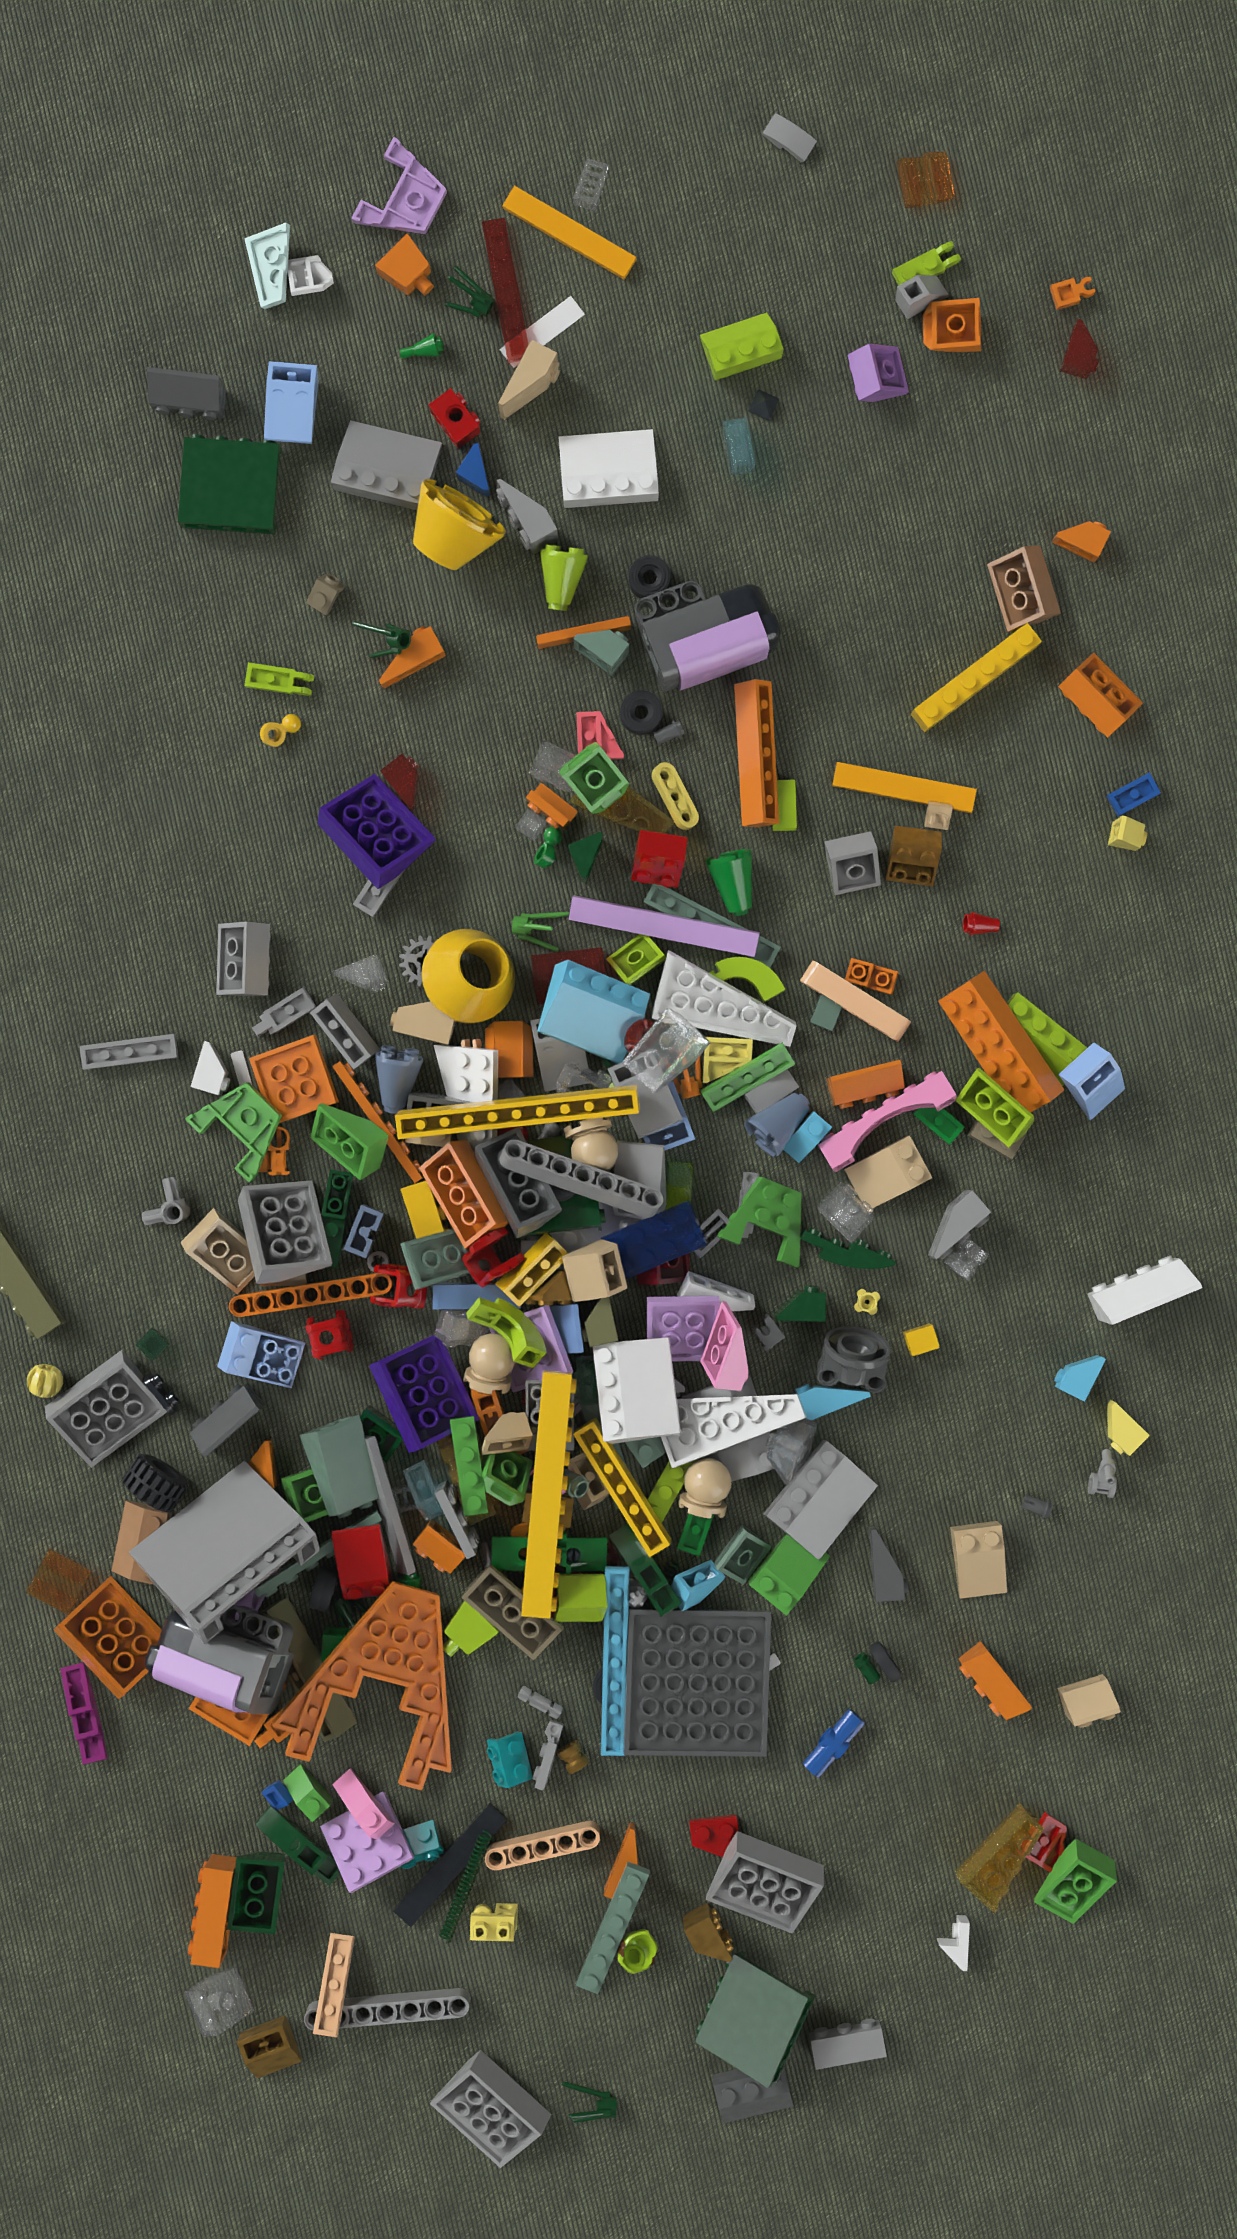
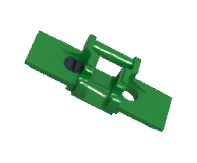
[491,1530,607,1574]

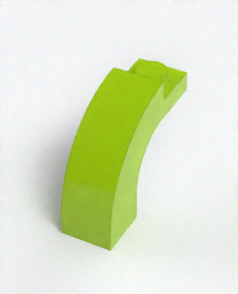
[709,957,785,1003]
[466,1297,547,1368]

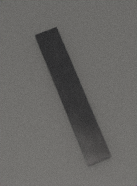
[393,1802,507,1927]

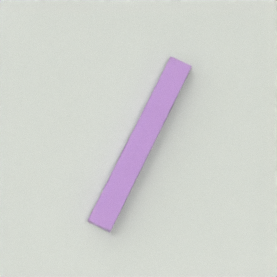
[569,895,760,957]

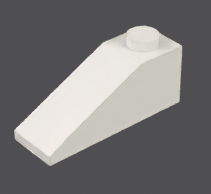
[677,1271,755,1311]

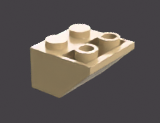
[562,1239,627,1302]
[1057,1674,1121,1728]

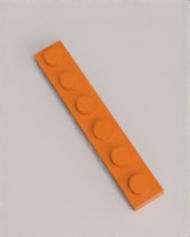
[332,1061,424,1183]

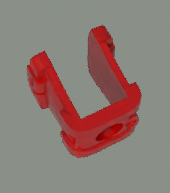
[462,1227,524,1287]
[370,1264,427,1309]
[305,1309,354,1359]

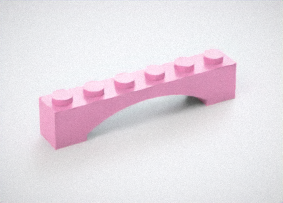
[818,1071,957,1172]

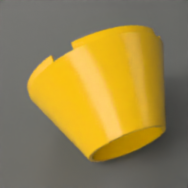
[413,479,506,570]
[422,929,515,1023]

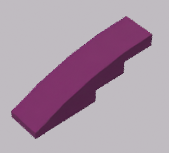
[60,1662,108,1765]

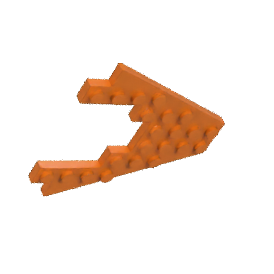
[272,1581,452,1790]

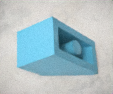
[783,1111,832,1163]
[1054,1355,1106,1402]
[671,1560,725,1611]

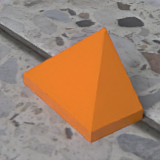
[248,1438,277,1489]

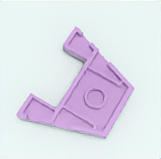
[351,137,447,234]

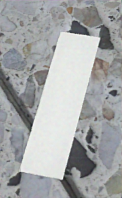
[499,296,585,368]

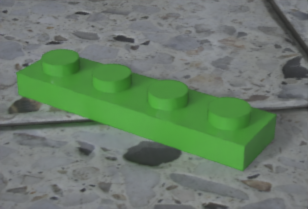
[700,1042,795,1112]
[450,1416,488,1516]

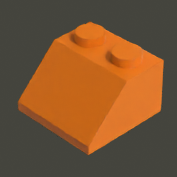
[413,1518,465,1574]

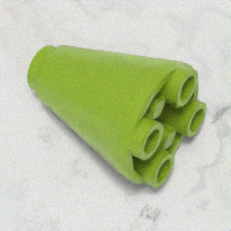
[540,544,588,611]

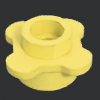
[854,1289,880,1315]

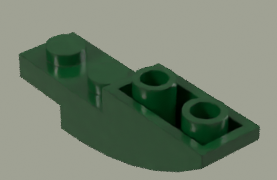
[321,1169,354,1269]
[800,1228,896,1269]
[609,1523,681,1617]
[255,1805,340,1886]

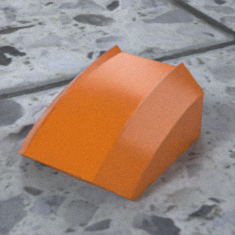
[923,298,981,352]
[485,1021,534,1078]

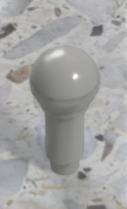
[537,1122,560,1139]

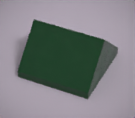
[568,832,604,883]
[360,1405,403,1463]

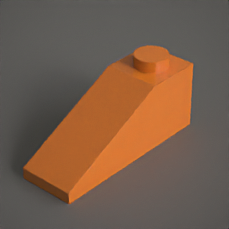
[379,626,446,689]
[471,1389,505,1437]
[604,1822,638,1899]

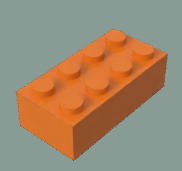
[419,1139,509,1249]
[188,1854,236,1968]

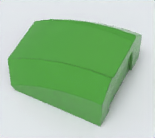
[559,742,629,814]
[481,1451,533,1506]
[281,1469,328,1522]

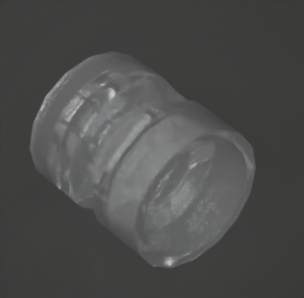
[944,1238,989,1282]

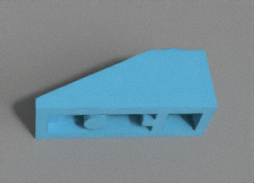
[792,1384,871,1423]

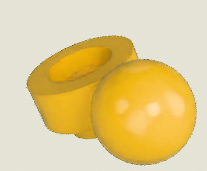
[260,714,301,747]

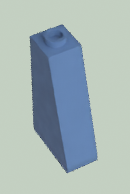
[433,1283,525,1309]

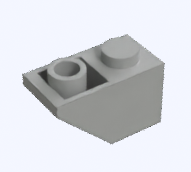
[895,275,949,319]

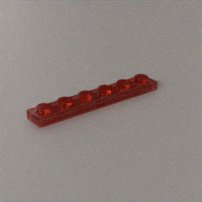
[482,217,529,363]

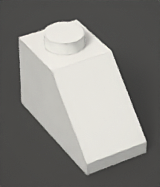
[191,1041,230,1096]

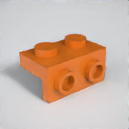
[526,783,578,831]

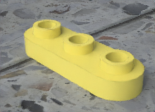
[652,762,699,830]

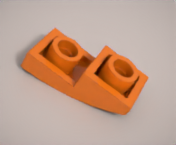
[845,958,899,995]

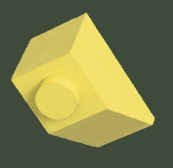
[1108,816,1147,851]
[1107,1400,1150,1456]

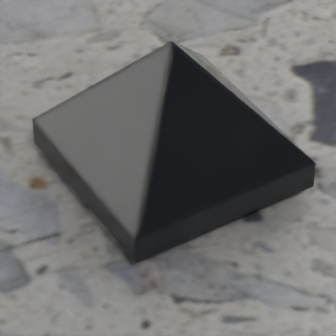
[748,389,779,421]

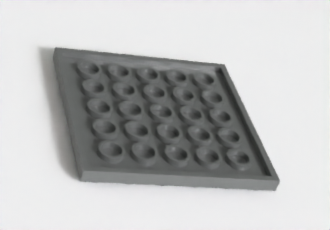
[623,1608,771,1757]

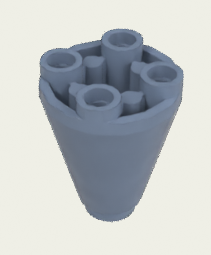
[375,1045,423,1114]

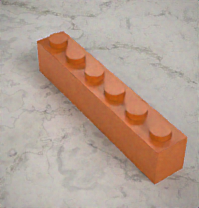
[734,679,779,828]

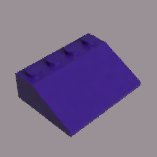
[317,774,436,889]
[369,1332,479,1453]

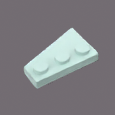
[245,223,290,309]

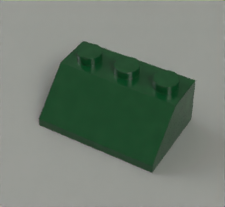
[227,1851,285,1934]

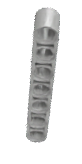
[499,1140,663,1218]
[304,1988,470,2030]

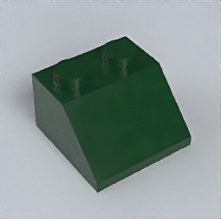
[774,1285,826,1322]

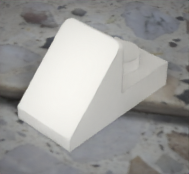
[937,1915,970,1971]

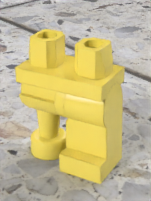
[470,1903,518,1941]

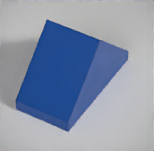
[456,443,490,497]

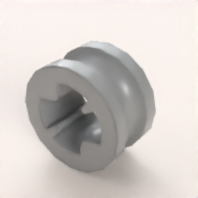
[367,1251,389,1273]

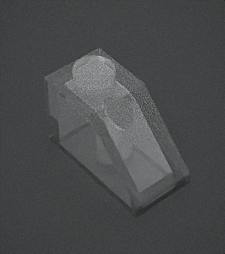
[333,954,389,993]

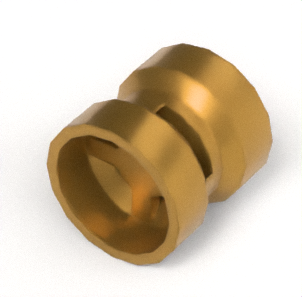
[557,1740,589,1774]

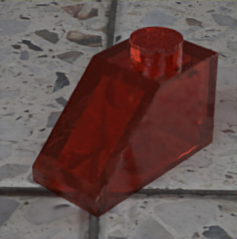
[1060,319,1099,379]
[380,753,419,811]

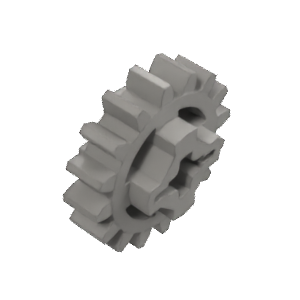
[399,936,434,987]

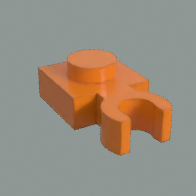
[1050,277,1095,310]

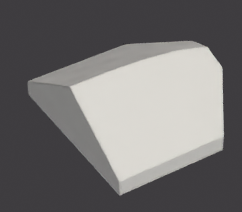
[288,255,334,296]

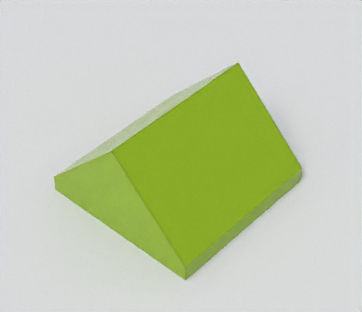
[606,934,666,986]
[554,1574,607,1622]

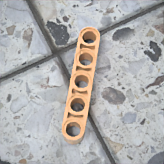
[800,960,911,1042]
[485,1821,600,1870]

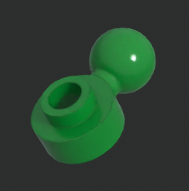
[534,826,562,868]

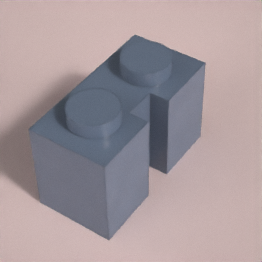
[344,1204,386,1258]

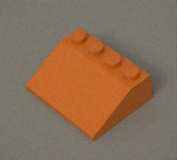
[54,1576,162,1699]

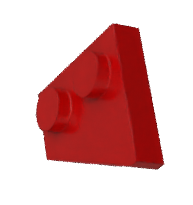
[1020,1812,1067,1873]
[689,1815,738,1857]

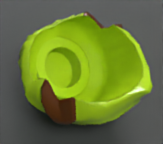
[618,1929,658,1974]

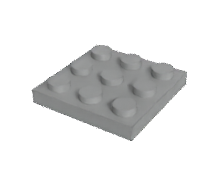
[434,1480,480,1559]

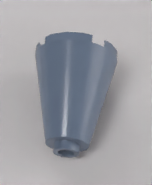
[744,1093,810,1157]

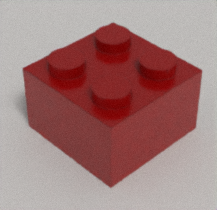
[631,830,687,888]

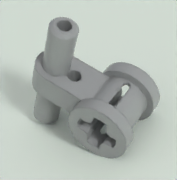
[1088,1449,1117,1498]

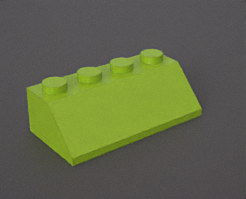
[1007,992,1087,1086]

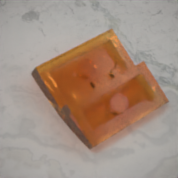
[896,151,955,208]
[26,1549,92,1615]

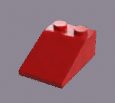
[332,1524,392,1600]

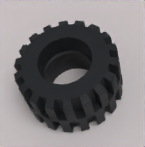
[122,1454,189,1512]

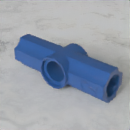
[803,1709,865,1778]

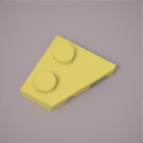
[703,1037,753,1083]

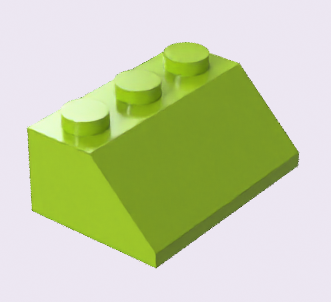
[700,312,783,381]
[955,1068,1034,1148]

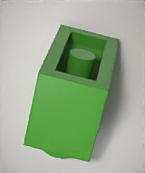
[283,1764,333,1822]

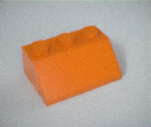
[1058,653,1143,738]
[826,1060,905,1109]
[958,1641,1032,1720]

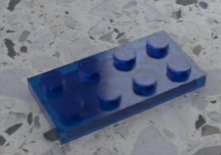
[601,1200,708,1279]

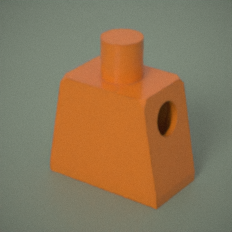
[375,234,434,296]

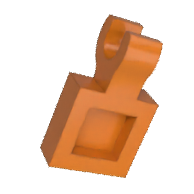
[254,1708,292,1748]

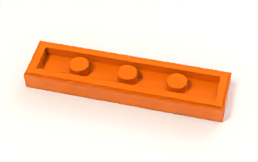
[536,616,631,649]

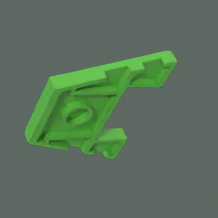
[185,1082,282,1183]
[717,1177,802,1268]

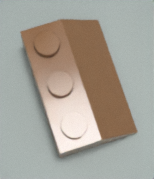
[987,545,1061,632]
[112,1500,173,1584]

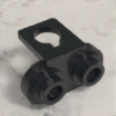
[143,1373,180,1415]

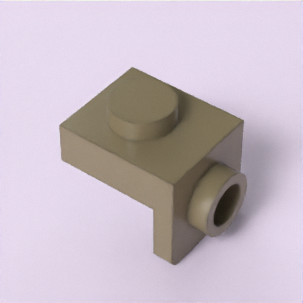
[306,574,345,615]

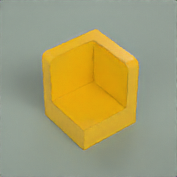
[903,1323,939,1356]

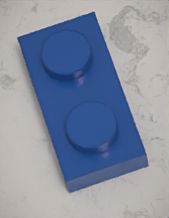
[1106,772,1161,817]

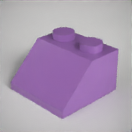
[848,344,909,402]

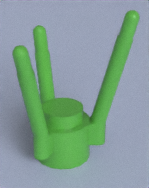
[512,912,570,952]

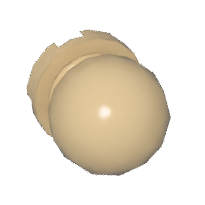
[564,1117,618,1172]
[463,1333,515,1394]
[678,1458,731,1518]

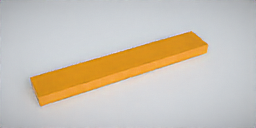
[502,185,636,280]
[832,762,977,813]

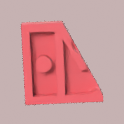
[577,711,624,760]

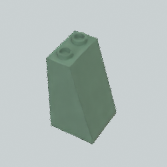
[299,1415,379,1519]

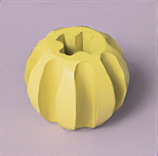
[27,1364,63,1398]

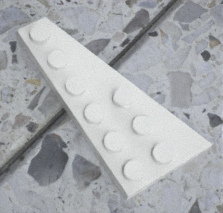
[652,950,796,1047]
[434,1044,498,1153]
[661,1394,807,1468]

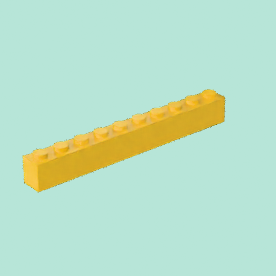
[395,1085,640,1139]
[521,1370,577,1619]

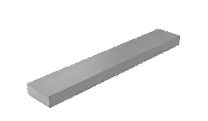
[364,1435,416,1575]

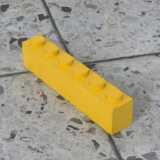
[911,622,1042,733]
[573,1417,671,1557]

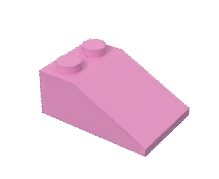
[700,1301,749,1391]

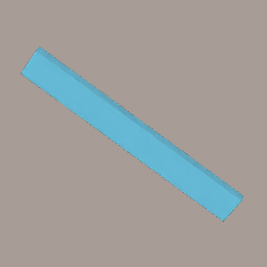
[601,1566,629,1756]

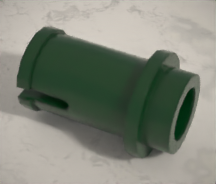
[853,1652,881,1685]

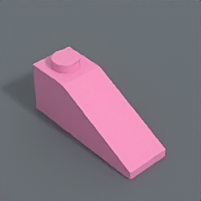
[333,1768,395,1840]

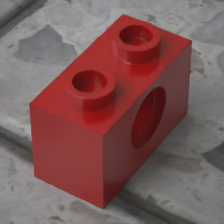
[428,388,481,449]

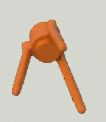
[664,1040,703,1099]

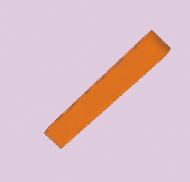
[229,1273,394,1317]

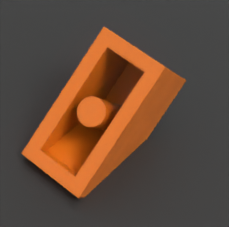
[1052,521,1111,563]

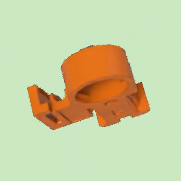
[258,1126,291,1176]

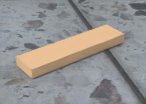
[313,1933,355,2037]

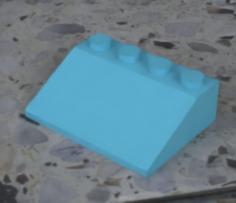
[537,960,650,1064]

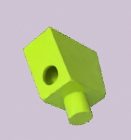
[443,1600,499,1657]

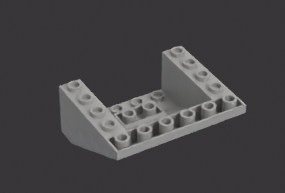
[129,1461,320,1645]

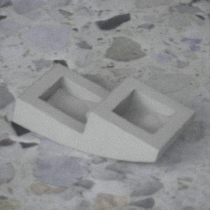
[762,113,817,162]
[744,1069,799,1114]

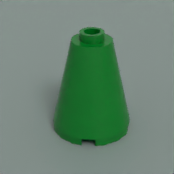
[705,848,752,916]

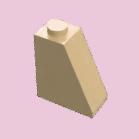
[390,1002,456,1045]

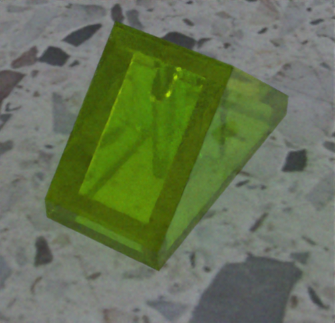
[666,1161,693,1211]

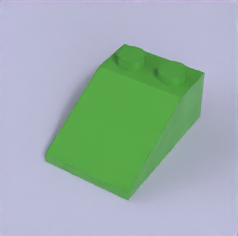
[310,1103,389,1180]
[748,1534,830,1616]
[1034,1839,1117,1924]

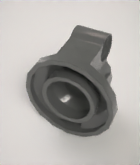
[817,1326,891,1393]

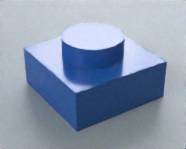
[261,1780,293,1810]

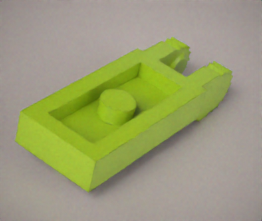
[892,241,961,286]
[244,662,314,696]

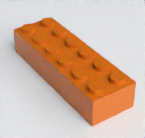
[938,970,1064,1113]

